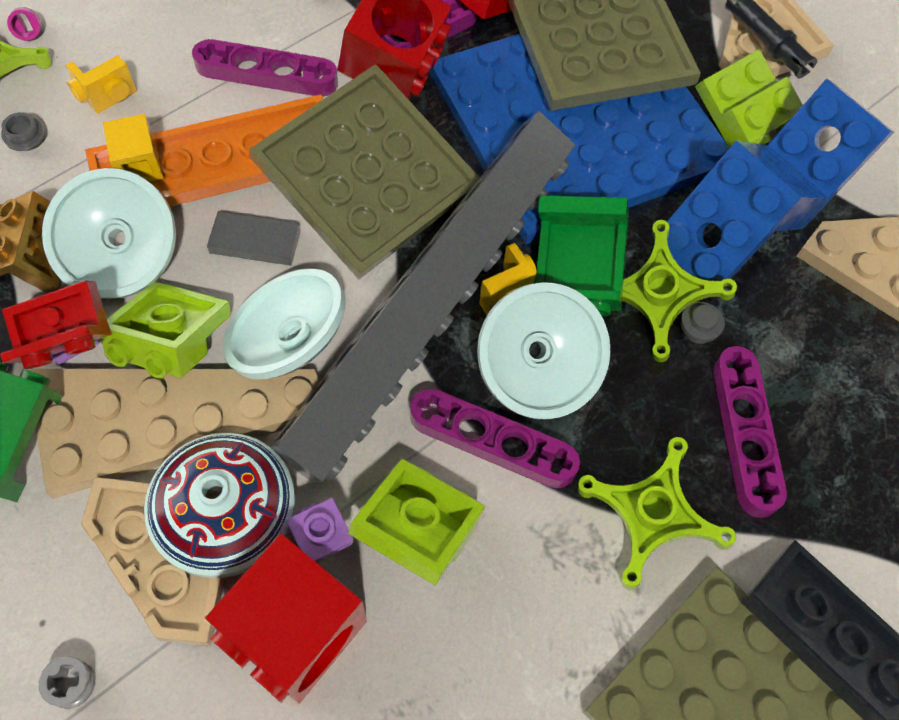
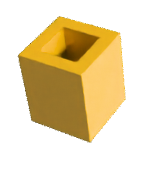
[102,114,163,182]

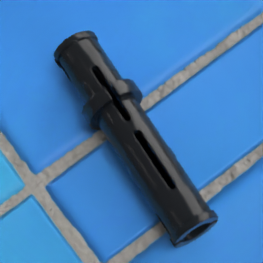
[725,0,817,79]

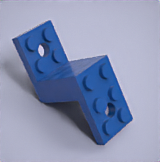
[653,78,895,281]

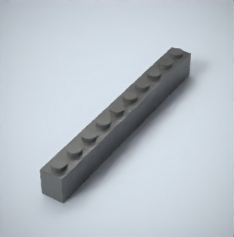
[269,111,575,483]

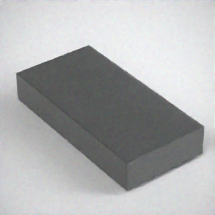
[207,211,301,266]

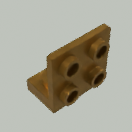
[0,191,60,293]

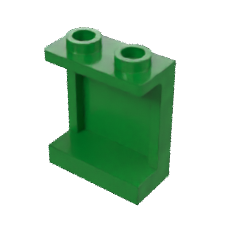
[535,196,629,317]
[0,362,63,502]

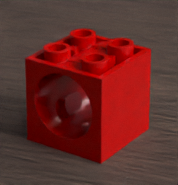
[337,0,452,100]
[205,533,367,704]

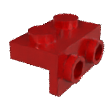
[0,280,112,369]

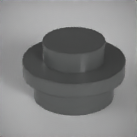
[1,112,44,151]
[680,302,725,344]

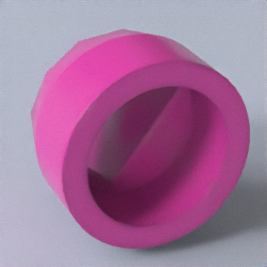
[7,7,41,41]

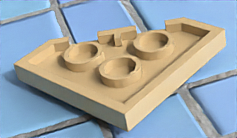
[719,0,834,77]
[796,217,899,321]
[81,477,225,646]

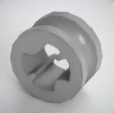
[39,656,95,709]

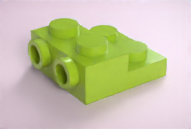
[695,49,803,148]
[101,281,231,379]
[348,458,485,586]

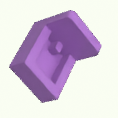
[286,497,353,563]

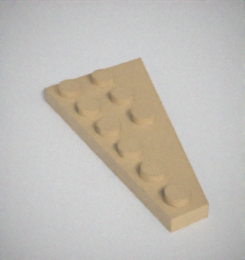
[25,369,319,499]

